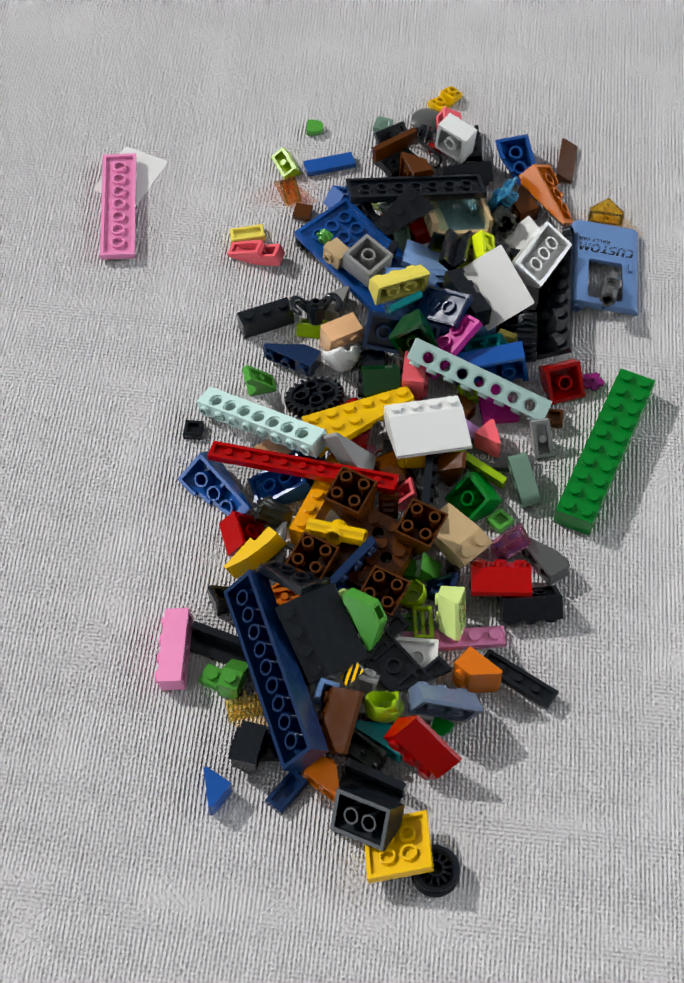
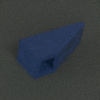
[263,343,321,377]

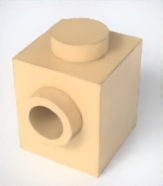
[323,237,349,270]

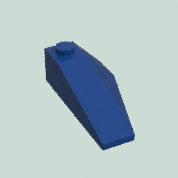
[495,134,536,198]
[178,451,252,515]

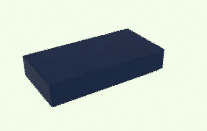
[265,771,309,815]

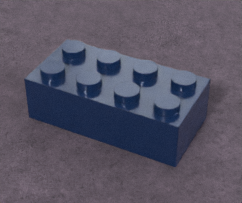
[361,309,441,355]

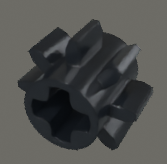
[415,124,434,143]

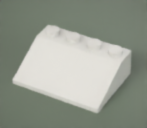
[384,395,472,459]

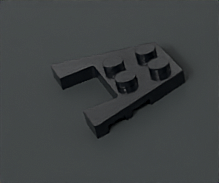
[364,611,452,693]

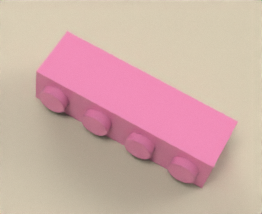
[155,608,194,691]

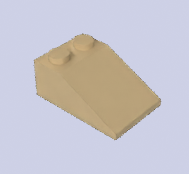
[434,503,493,570]

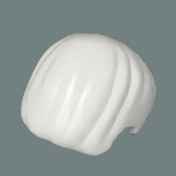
[322,343,361,372]

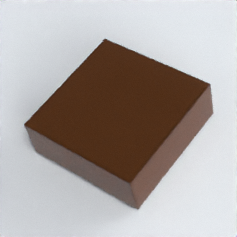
[292,203,313,222]
[545,408,564,429]

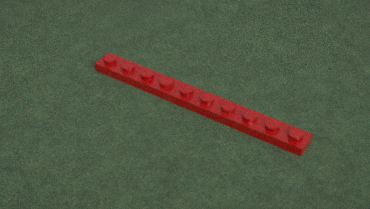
[208,441,399,495]

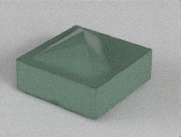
[373,116,394,132]

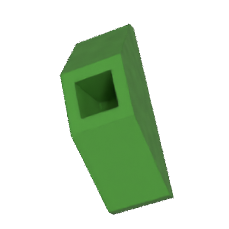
[342,588,387,651]

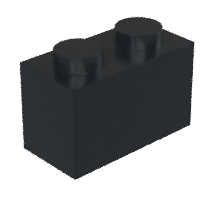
[228,720,268,773]

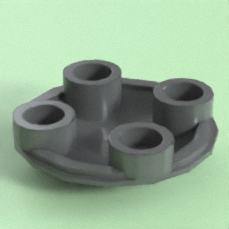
[411,108,439,131]

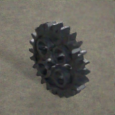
[284,376,345,418]

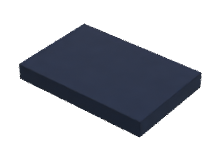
[414,285,474,329]

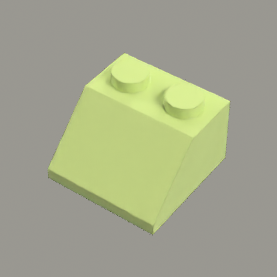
[435,586,466,641]

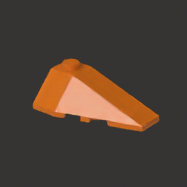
[519,164,573,224]

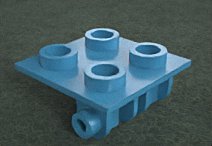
[487,176,519,212]

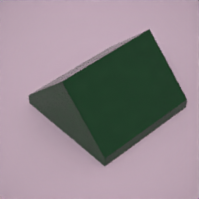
[361,364,401,398]

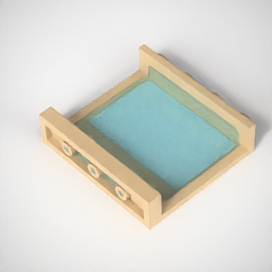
[423,198,494,237]

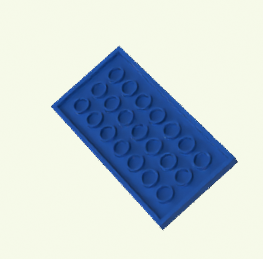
[294,197,439,313]

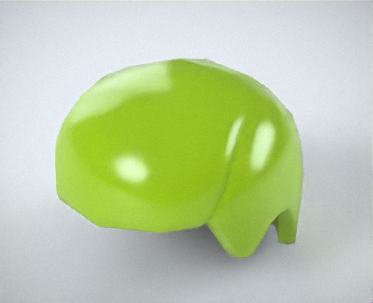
[400,579,427,609]

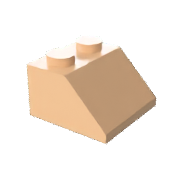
[320,312,363,351]

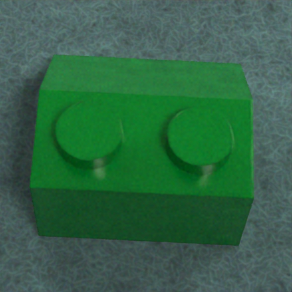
[445,471,503,522]

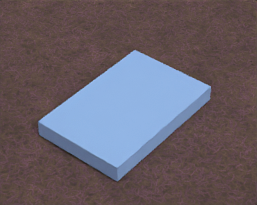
[401,239,447,270]

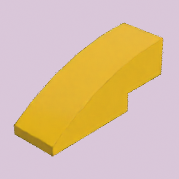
[224,526,287,579]

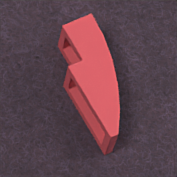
[227,240,285,266]

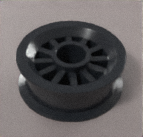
[411,845,460,898]

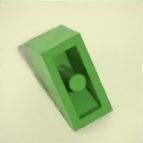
[217,659,250,701]

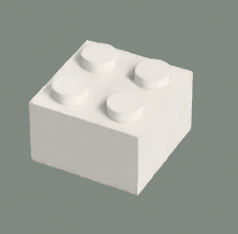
[434,113,477,164]

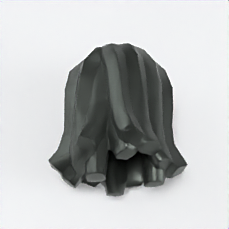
[490,205,518,239]
[252,495,293,529]

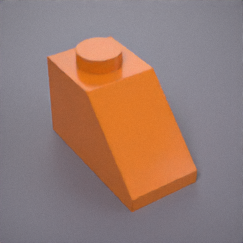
[304,756,339,802]

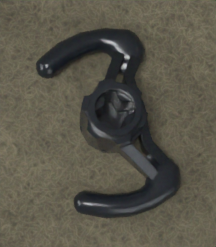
[289,293,343,325]

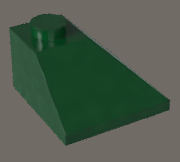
[389,309,438,358]

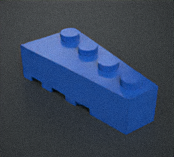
[454,341,529,383]

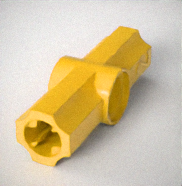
[305,518,368,546]

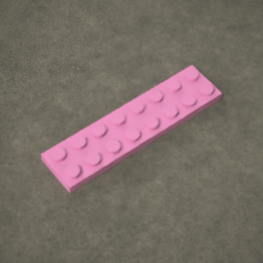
[100,153,137,260]

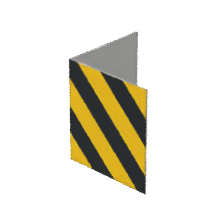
[340,661,364,688]

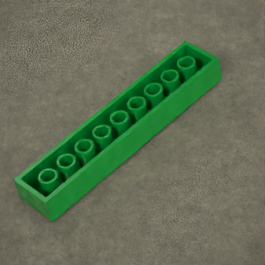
[553,368,656,535]

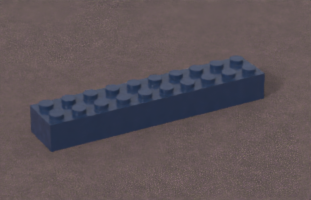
[224,570,329,772]

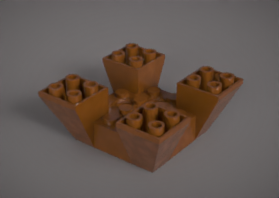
[285,466,449,617]

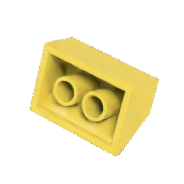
[368,264,430,306]

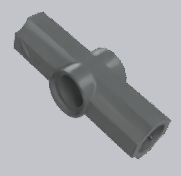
[599,271,621,307]

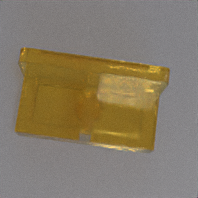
[225,690,265,722]

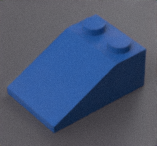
[249,452,314,504]

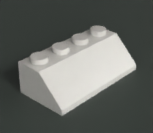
[512,221,572,288]

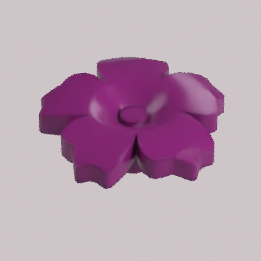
[583,372,605,391]

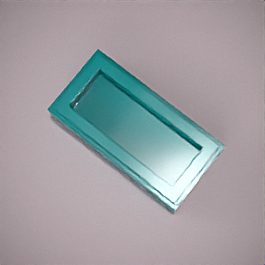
[385,290,423,314]

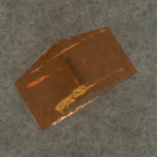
[274,176,302,206]

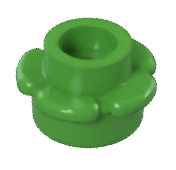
[316,229,333,245]

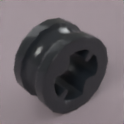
[443,564,461,582]

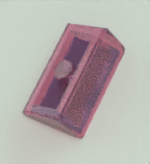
[490,523,531,560]

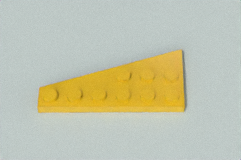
[302,386,414,458]

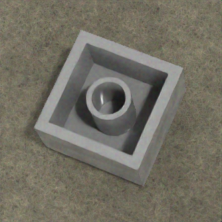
[341,234,393,287]

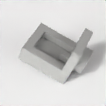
[353,669,380,698]

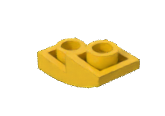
[427,86,463,113]

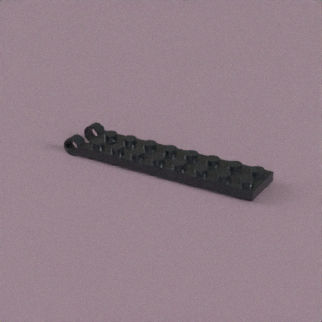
[536,225,575,360]

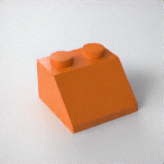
[452,646,503,693]

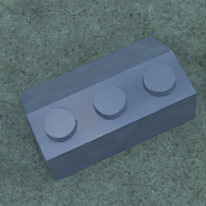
[408,681,483,722]

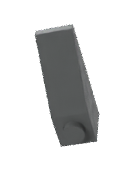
[518,536,570,585]

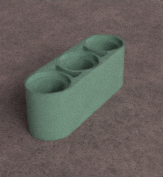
[507,452,541,508]

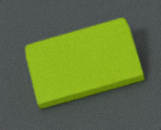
[271,147,302,180]
[297,318,330,339]

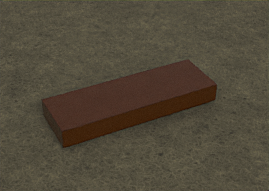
[372,127,417,163]

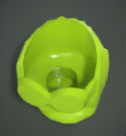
[364,690,404,723]

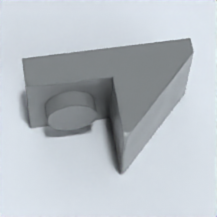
[528,418,554,459]

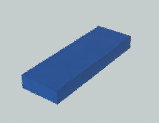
[303,152,356,177]

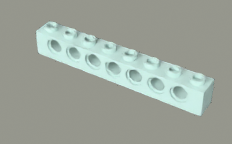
[407,338,552,421]
[197,387,327,458]

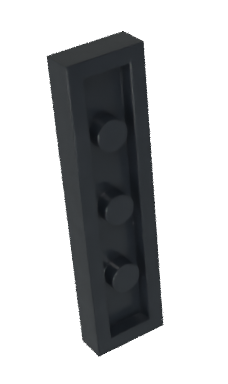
[484,649,559,710]

